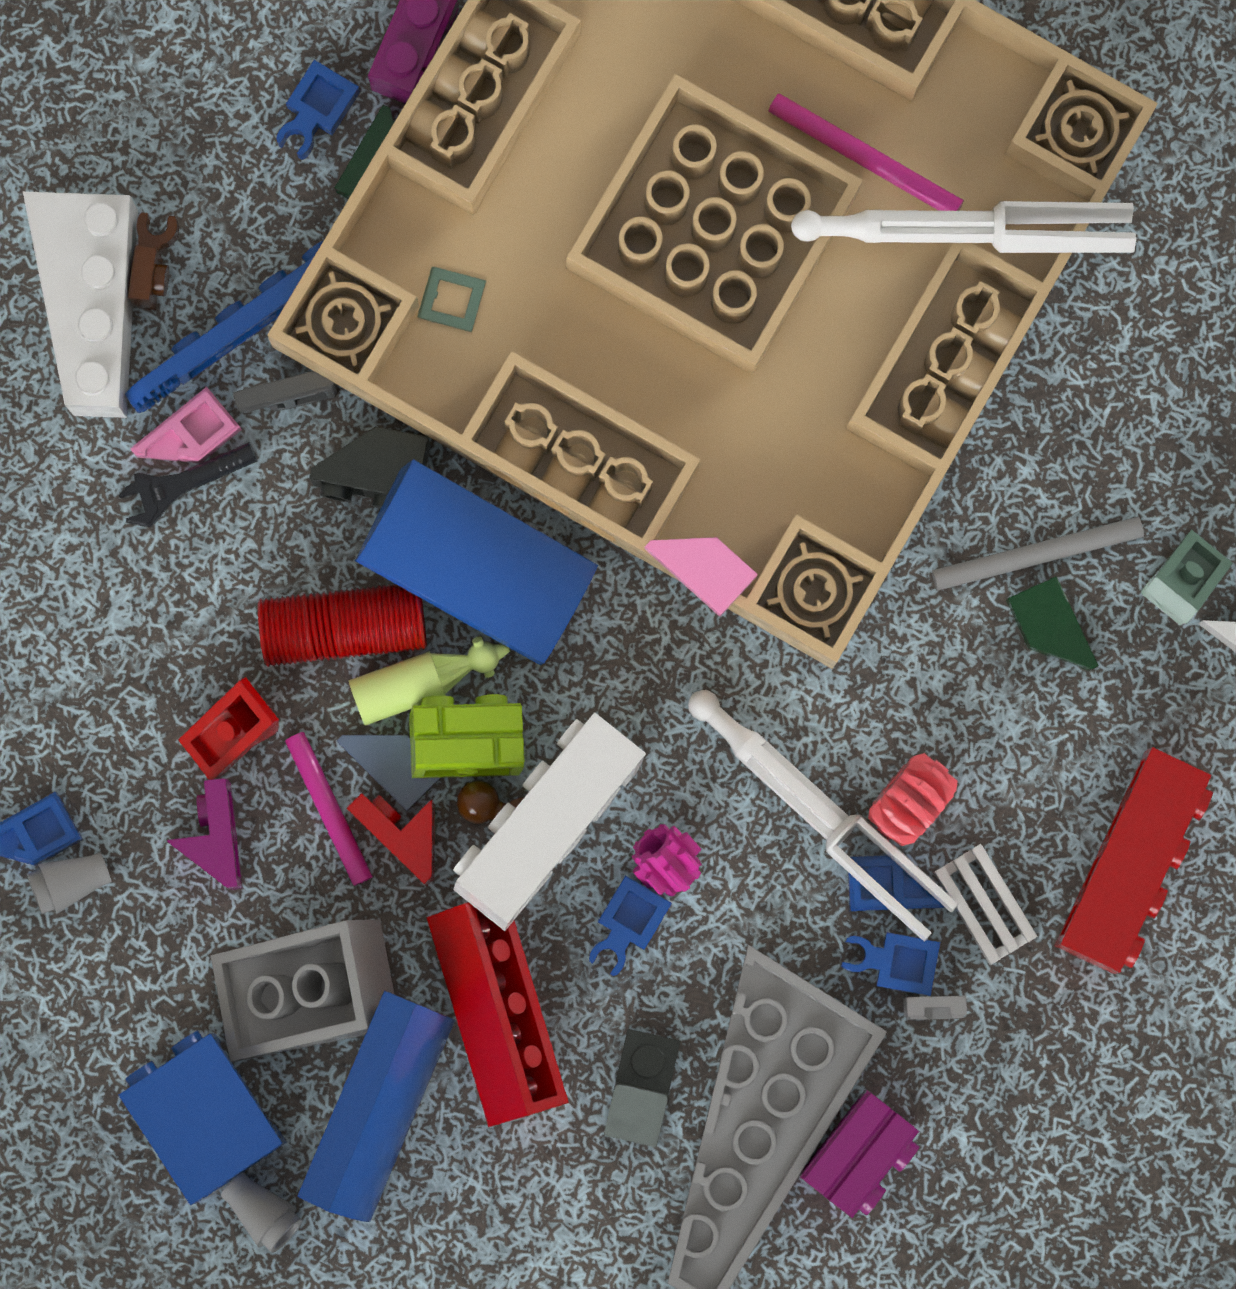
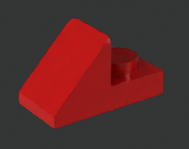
[178,677,279,780]
[346,793,435,886]

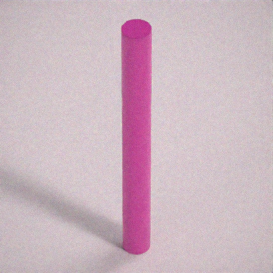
[768,93,964,211]

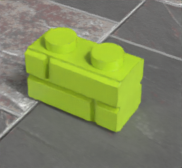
[409,694,525,778]

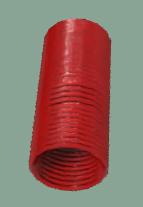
[258,584,427,667]

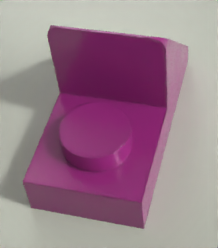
[167,778,243,890]

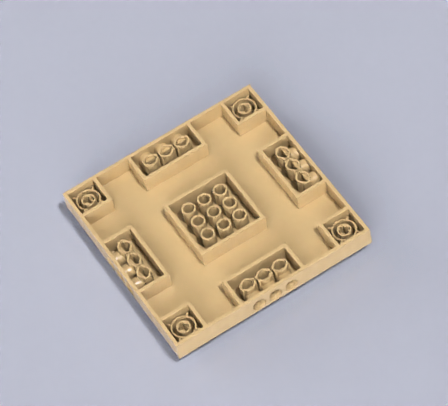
[267,0,1158,669]

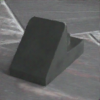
[604,1029,680,1147]

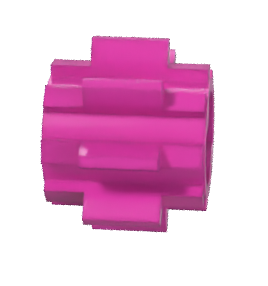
[632,824,702,896]

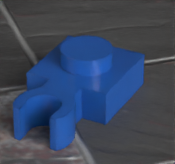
[277,60,360,160]
[589,875,672,976]
[841,932,940,996]

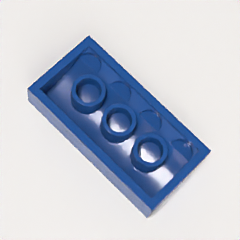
[355,459,598,666]
[297,990,455,1222]

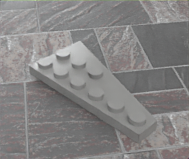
[668,945,887,1289]

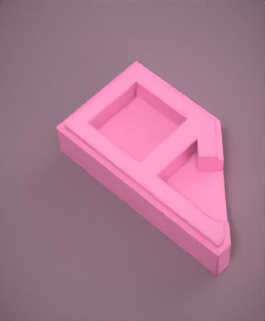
[130,387,242,463]
[645,537,758,617]

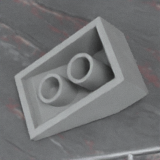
[211,919,395,1062]

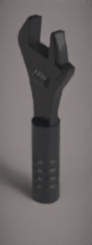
[119,442,258,527]

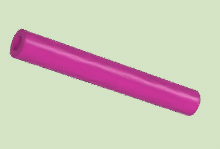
[285,732,373,886]

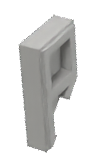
[903,996,967,1020]

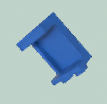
[119,1031,287,1205]

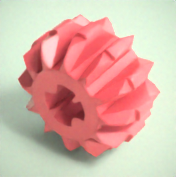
[868,753,958,846]

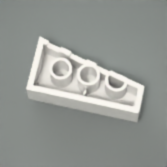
[23,191,138,418]
[453,712,646,931]

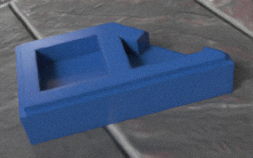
[0,792,83,866]
[848,855,945,912]

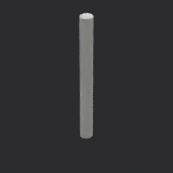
[932,517,1144,591]

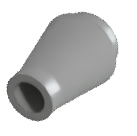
[27,852,112,915]
[221,1172,302,1253]

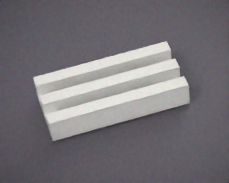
[933,844,1038,965]

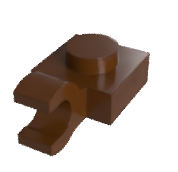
[128,212,179,310]

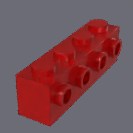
[1054,747,1213,974]
[426,902,569,1127]

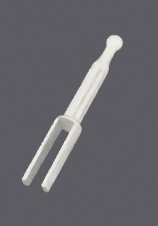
[791,201,1136,253]
[688,690,959,942]

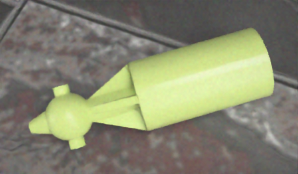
[348,637,510,726]

